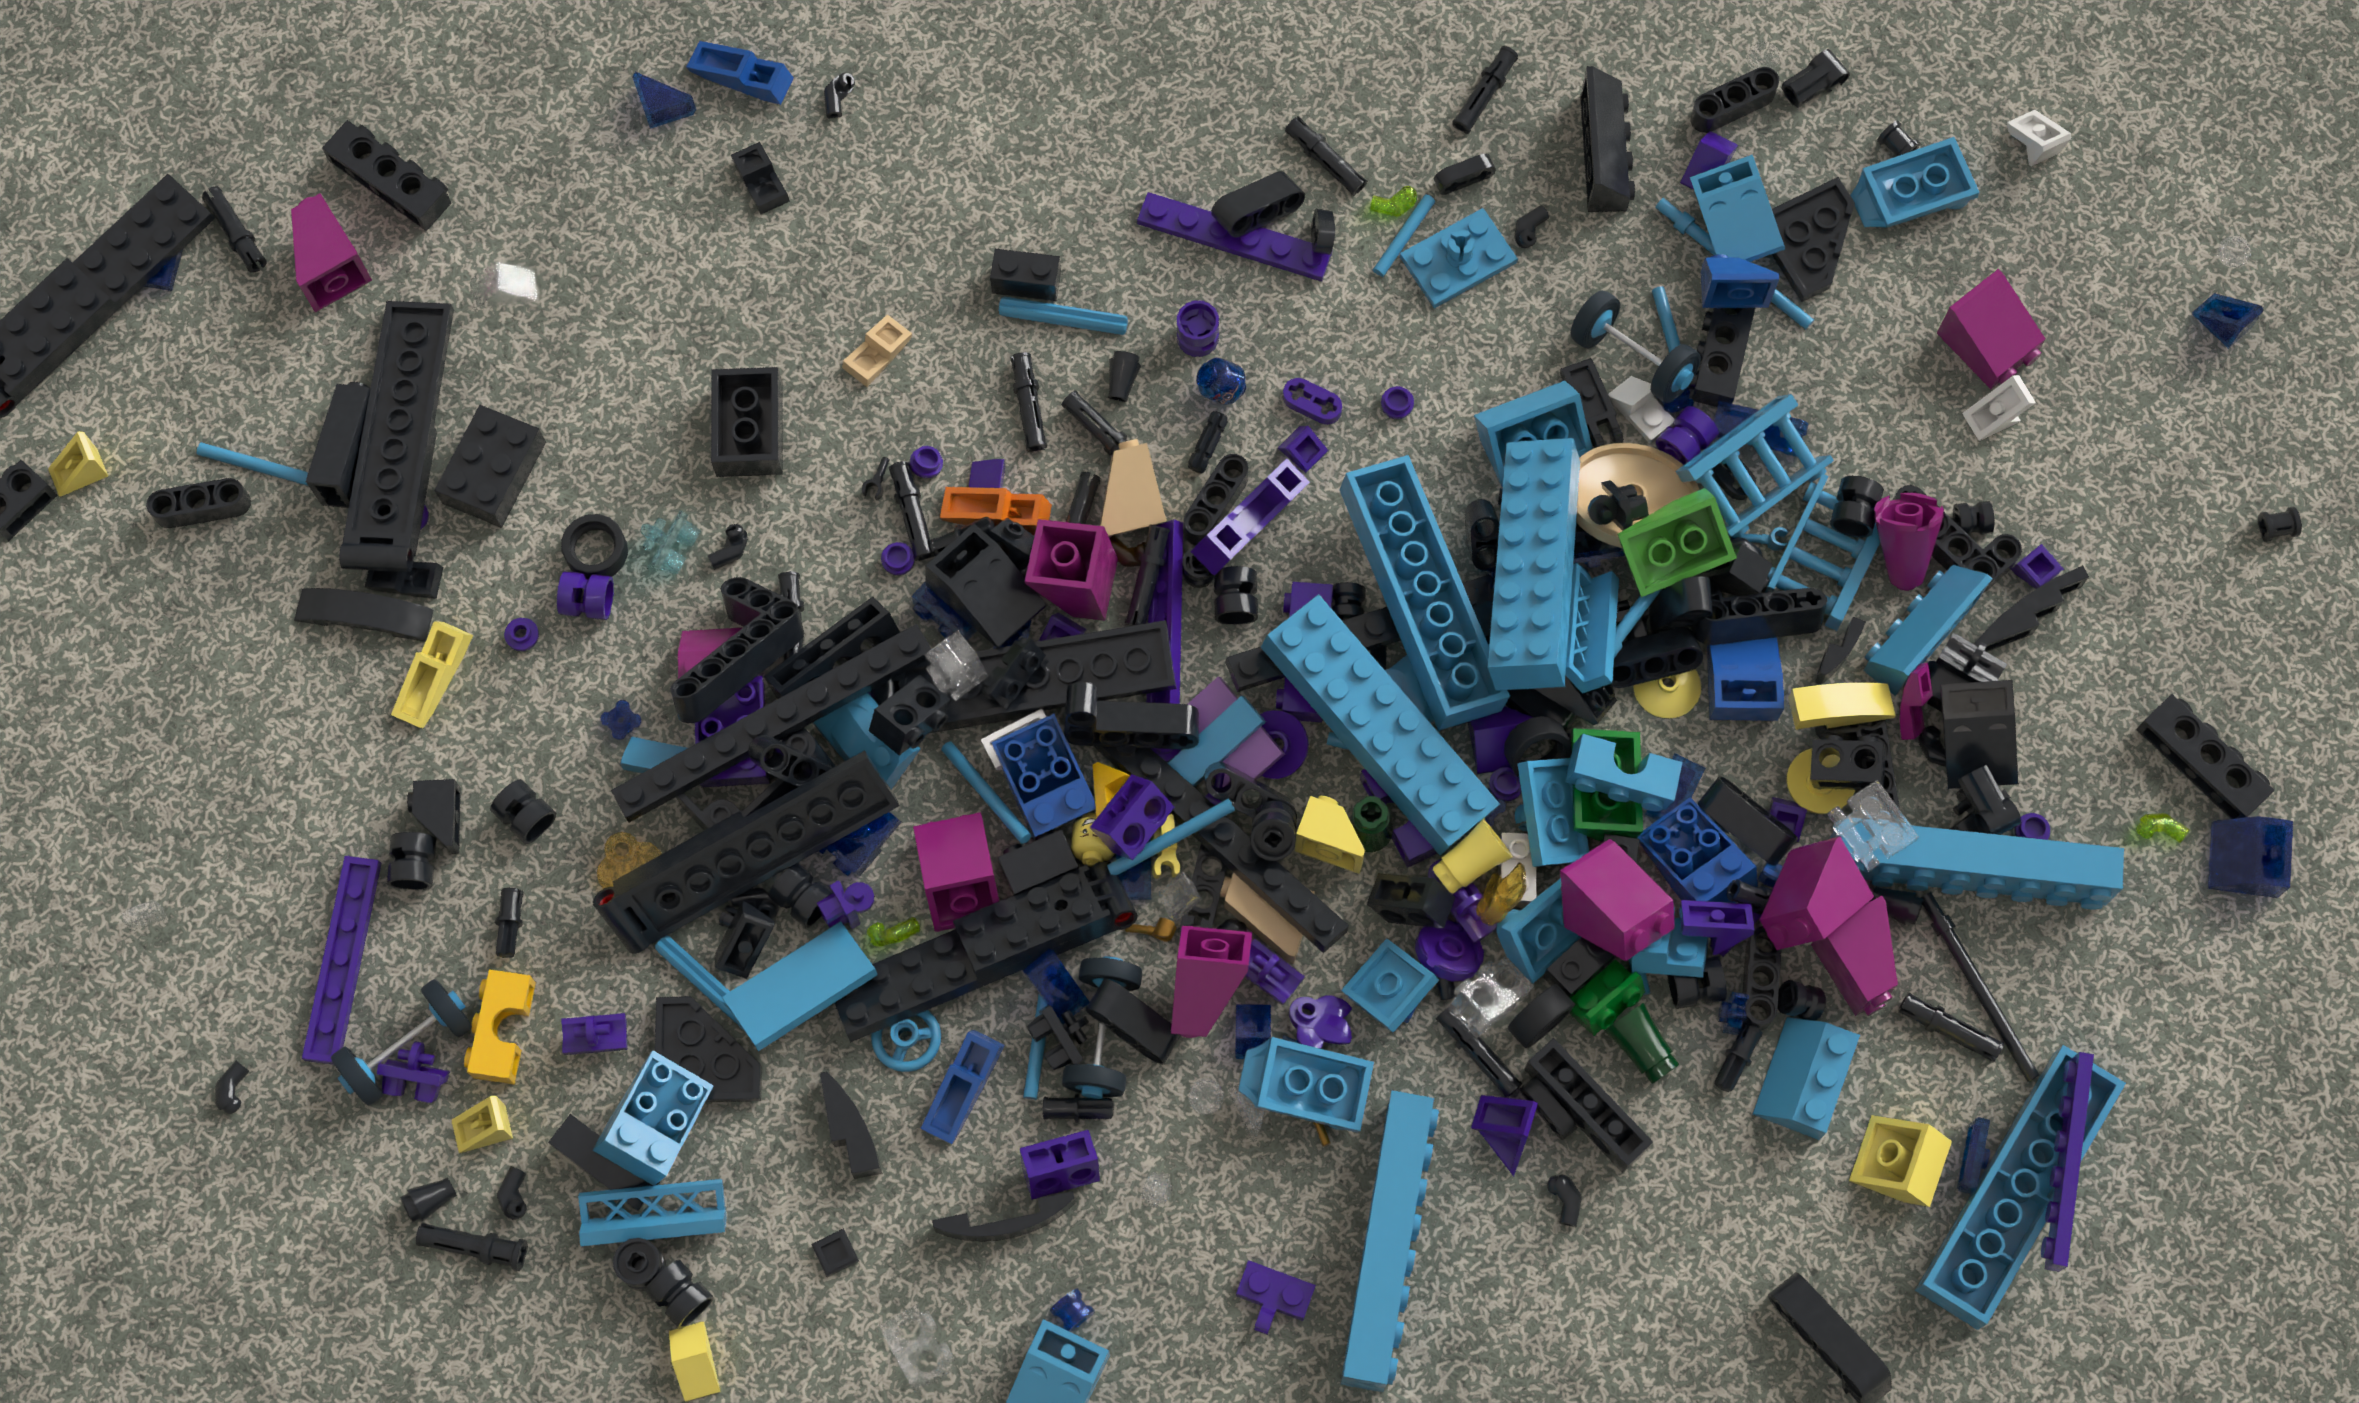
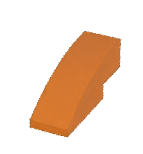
[940,487,1052,535]

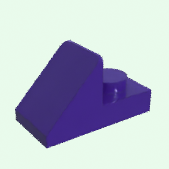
[1679,900,1755,955]

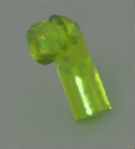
[1370,186,1417,217]
[2136,813,2190,843]
[867,917,921,947]

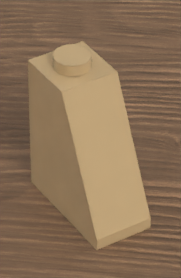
[1099,439,1167,537]
[1220,872,1315,964]

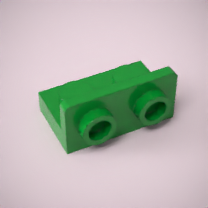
[1570,960,1646,1036]

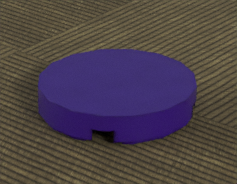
[1415,920,1484,981]

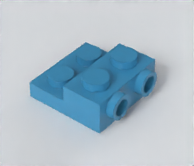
[1631,907,1709,978]

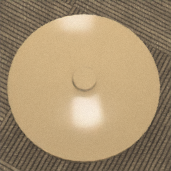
[1576,443,1699,548]

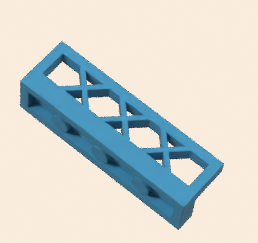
[1566,563,1619,693]
[578,1179,727,1246]

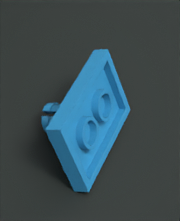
[1400,208,1518,308]
[1515,758,1589,867]

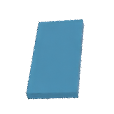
[722,921,878,1051]

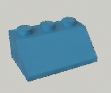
[1474,381,1593,487]
[1752,1017,1860,1140]

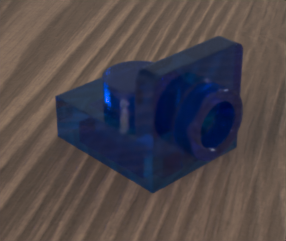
[1235,1004,1271,1059]

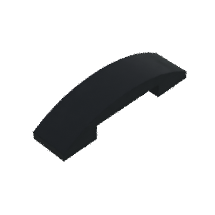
[294,588,434,642]
[932,1191,1075,1242]

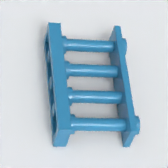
[1675,394,1834,538]
[1765,474,1880,631]

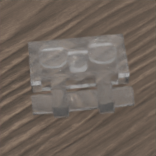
[1827,780,1919,871]

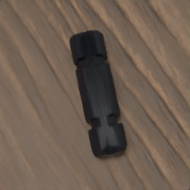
[1188,411,1228,474]

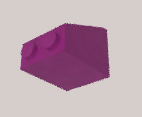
[291,193,372,313]
[1937,269,2046,389]
[1025,519,1118,621]
[913,812,999,932]
[1760,836,1874,950]
[1560,839,1675,961]
[1811,896,1898,1016]
[1171,926,1252,1038]

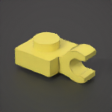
[1150,814,1180,879]

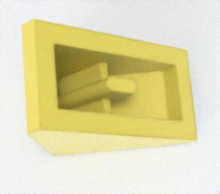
[48,432,108,497]
[452,1096,513,1153]
[669,1321,720,1402]

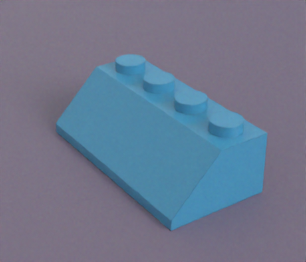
[1863,565,1993,696]

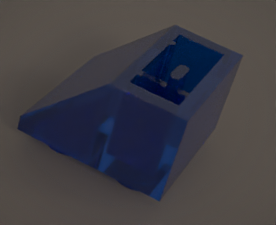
[2208,816,2293,898]

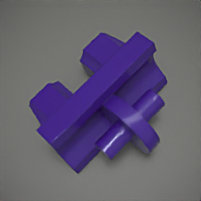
[817,880,875,929]
[1446,882,1500,945]
[1245,939,1305,1005]
[561,1013,628,1055]
[377,1041,450,1103]

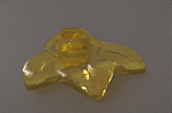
[597,832,662,889]
[1476,862,1526,926]

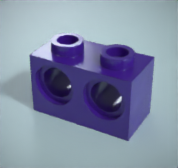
[1090,774,1175,860]
[1020,1130,1100,1200]

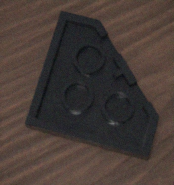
[1772,177,1855,302]
[655,996,762,1103]

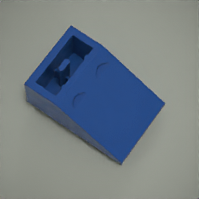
[1707,637,1784,721]
[991,714,1096,839]
[1636,797,1758,903]

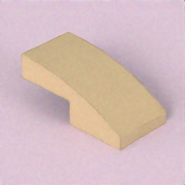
[842,314,912,387]

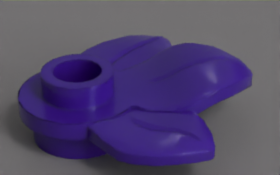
[1288,995,1352,1049]

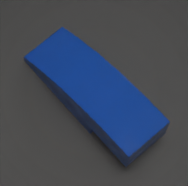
[686,41,794,105]
[921,1030,1005,1144]

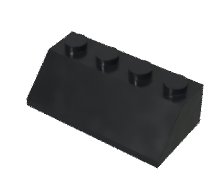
[1580,66,1635,212]

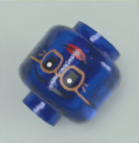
[1196,357,1246,405]

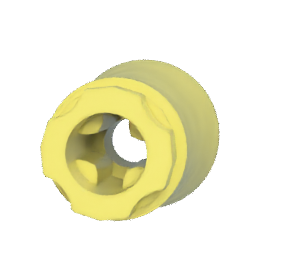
[1433,819,1513,894]

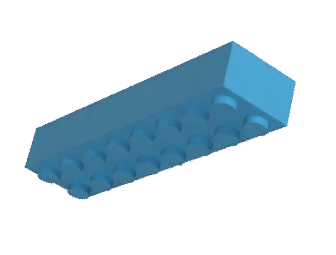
[1488,438,1580,690]
[1339,455,1510,731]
[1261,594,1500,856]
[1830,818,2124,910]
[1915,1045,2126,1330]
[1340,1090,1439,1392]

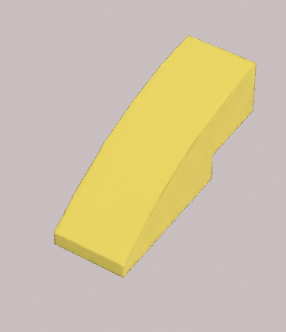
[391,621,473,728]
[1788,683,1896,730]

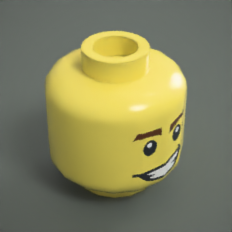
[1071,813,1115,867]

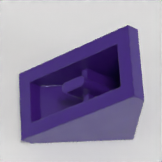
[1680,131,1738,190]

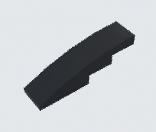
[1974,565,2089,652]

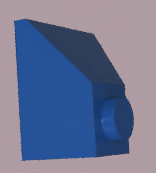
[1700,254,1779,308]

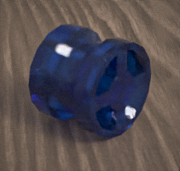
[1050,1288,1095,1332]

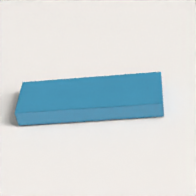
[1168,696,1266,787]

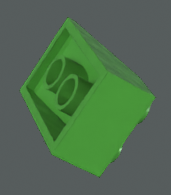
[1617,488,1737,597]

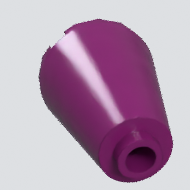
[1874,493,1944,591]

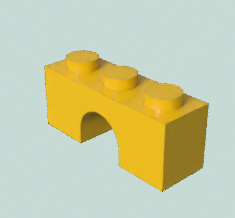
[464,969,536,1084]

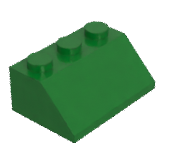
[1571,728,1643,841]

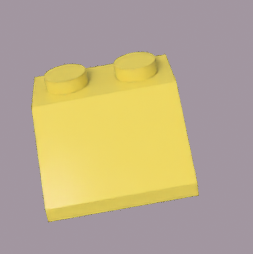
[1295,795,1365,874]
[1849,1115,1952,1207]

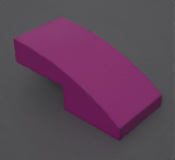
[1900,663,1933,740]

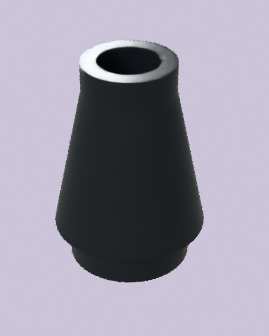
[1108,351,1141,402]
[1869,886,1924,925]
[400,1177,457,1223]

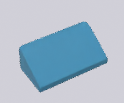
[620,737,687,773]

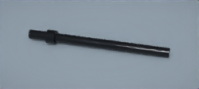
[1921,892,2040,1082]

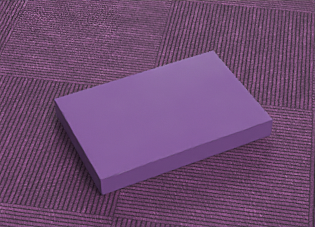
[1188,677,1285,787]

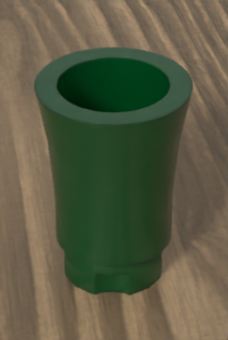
[1349,796,1393,852]
[1604,1003,1679,1084]

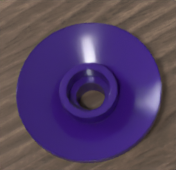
[1260,710,1309,779]

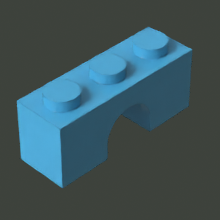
[1565,734,1683,811]

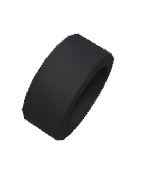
[561,514,628,579]
[1504,716,1572,779]
[1507,984,1575,1048]

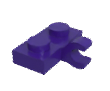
[1236,1260,1316,1335]

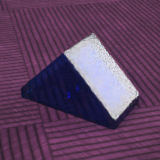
[632,72,696,129]
[2192,293,2264,349]

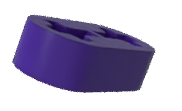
[1283,378,1342,425]

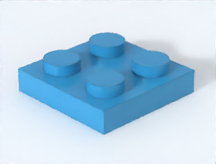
[1341,938,1439,1033]

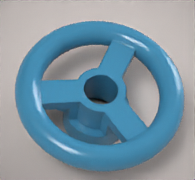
[871,1010,941,1072]

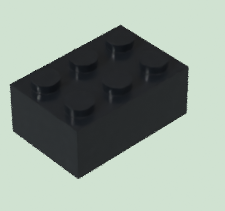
[711,367,783,477]
[434,405,546,528]

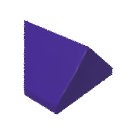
[1468,706,1534,774]
[1471,1095,1538,1177]

